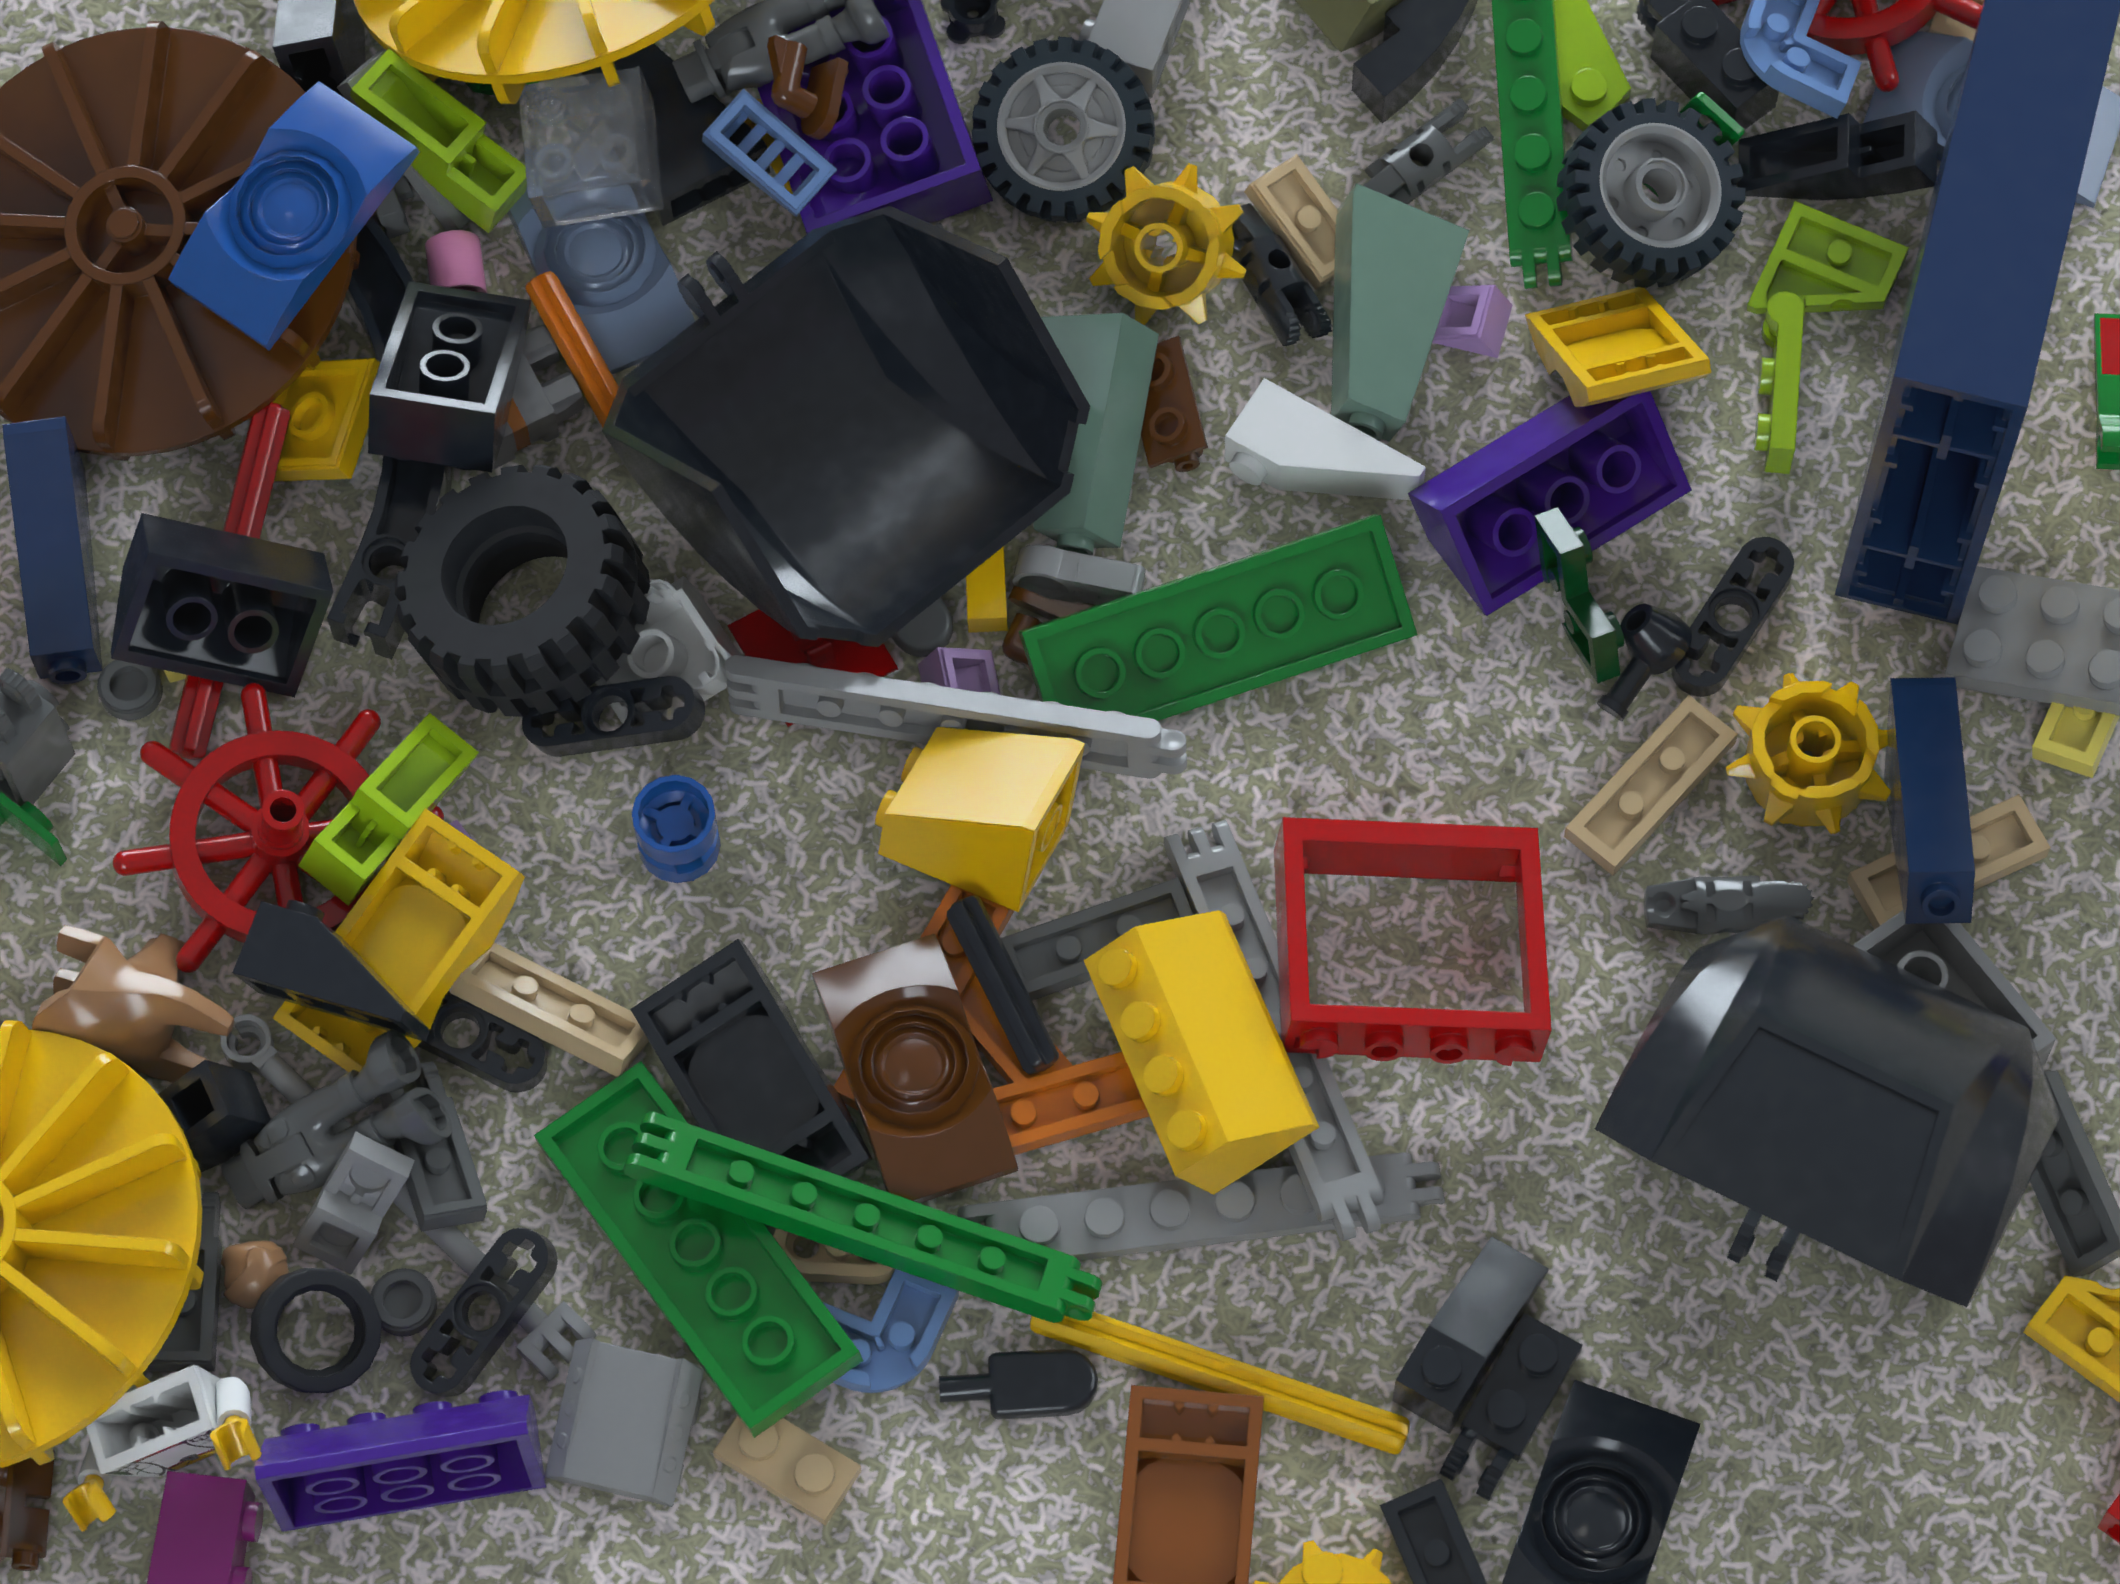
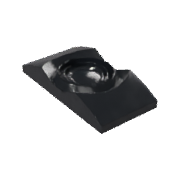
[630,939,873,1228]
[1502,1379,1701,1584]

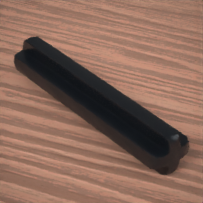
[947,895,1059,1075]

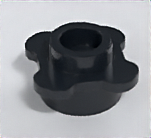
[940,0,1006,44]

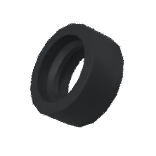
[250,1268,382,1393]

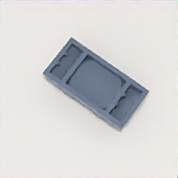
[1863,31,2120,208]
[507,136,695,374]

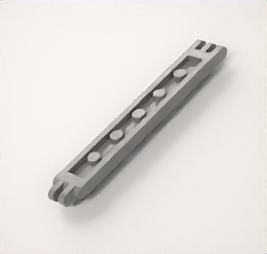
[724,655,1187,779]
[1164,820,1384,1241]
[958,1152,1445,1261]

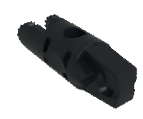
[1232,203,1333,346]

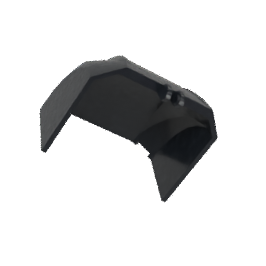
[602,206,1090,647]
[1595,915,2061,1308]

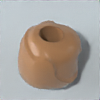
[221,1241,289,1309]

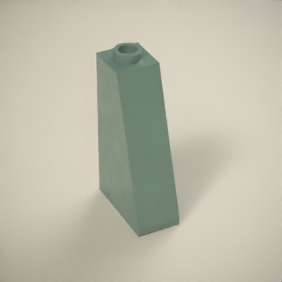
[1331,183,1470,442]
[1033,313,1159,555]

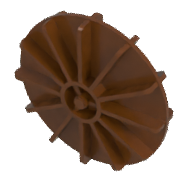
[0,21,360,461]

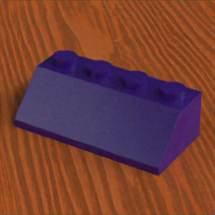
[1408,391,1692,616]

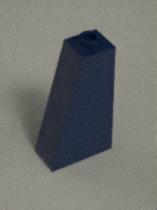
[2,416,103,684]
[1884,677,1975,924]

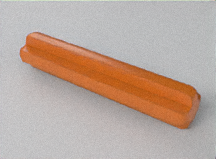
[525,271,619,428]

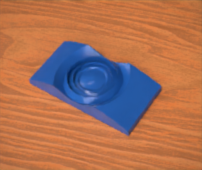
[168,81,420,351]

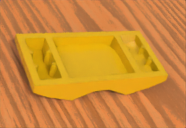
[1525,287,1712,407]
[273,808,525,1072]

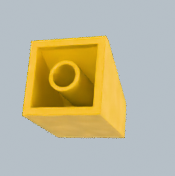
[875,727,1085,913]

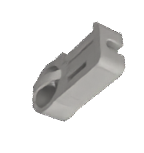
[1012,544,1146,605]

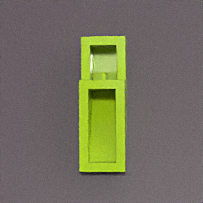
[350,48,532,234]
[298,712,479,906]

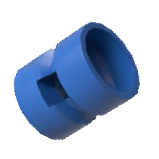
[632,775,721,883]

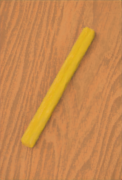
[1030,1312,1410,1455]

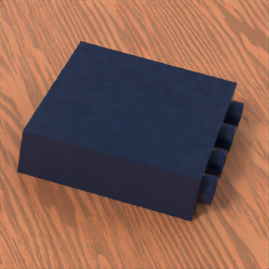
[1834,0,2120,625]

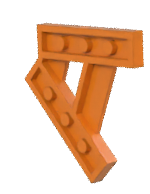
[834,885,1149,1155]

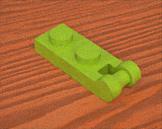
[1754,291,1804,474]

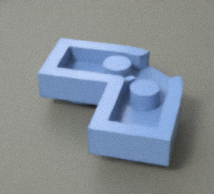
[1740,0,1862,119]
[823,1269,959,1393]

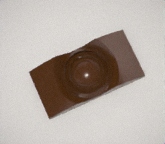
[812,934,1018,1203]

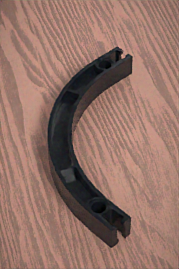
[327,216,453,660]

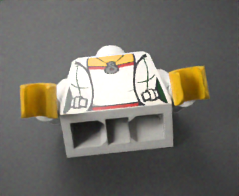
[62,1365,262,1532]

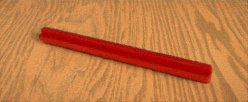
[169,402,290,760]

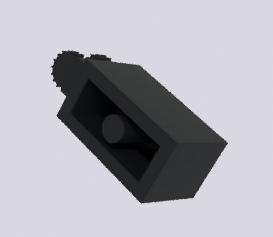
[1636,0,1779,132]

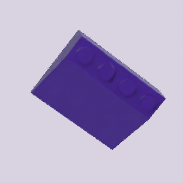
[757,0,993,234]
[254,1390,546,1532]

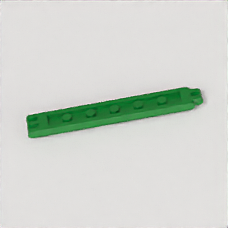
[1491,0,1573,289]
[623,1112,1103,1323]

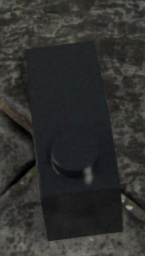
[232,900,430,1042]
[158,1060,271,1173]
[1392,1236,1549,1434]

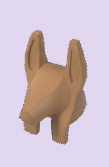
[32,925,234,1083]

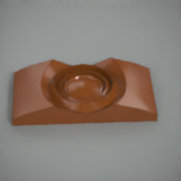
[1113,1385,1264,1584]

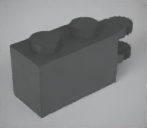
[0,668,76,806]

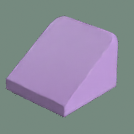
[1432,285,1512,358]
[918,647,1001,695]

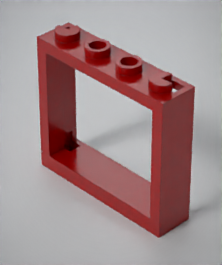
[1274,817,1552,1066]

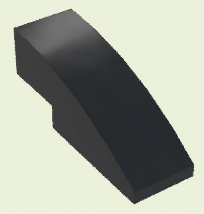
[1352,0,1478,124]
[1738,110,1938,200]

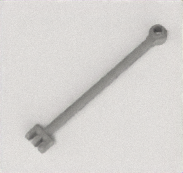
[220,1014,597,1382]

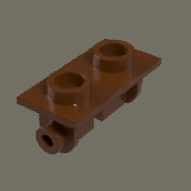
[1141,336,1208,472]
[0,1450,55,1571]

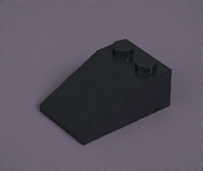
[368,281,531,473]

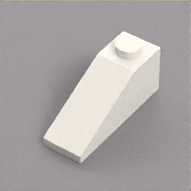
[1224,378,1426,500]

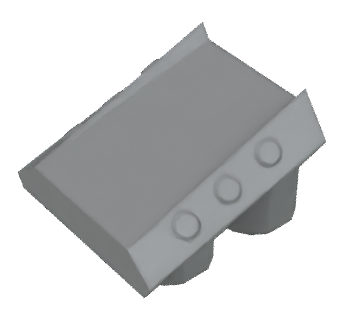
[545,1337,704,1507]

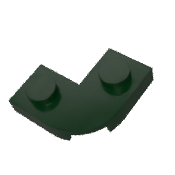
[1535,507,1625,684]

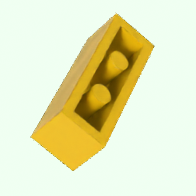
[966,546,1008,633]

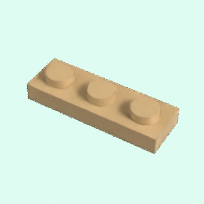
[1564,695,1738,876]
[1847,794,2051,930]
[450,942,649,1077]

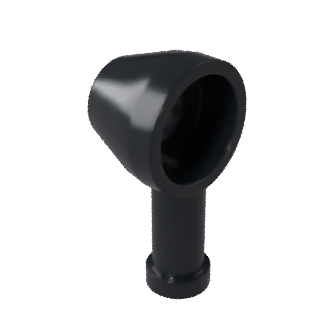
[1597,603,1692,721]

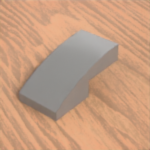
[293,1131,415,1274]

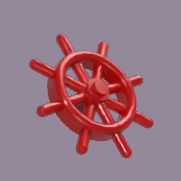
[112,683,444,973]

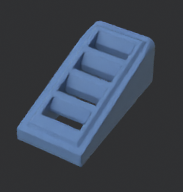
[702,88,837,217]

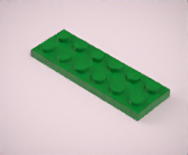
[1018,514,1418,721]
[534,1061,863,1438]

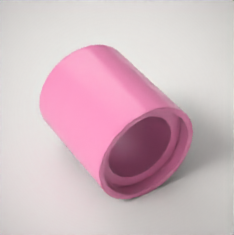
[425,230,487,293]

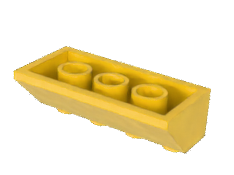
[1083,910,1319,1195]

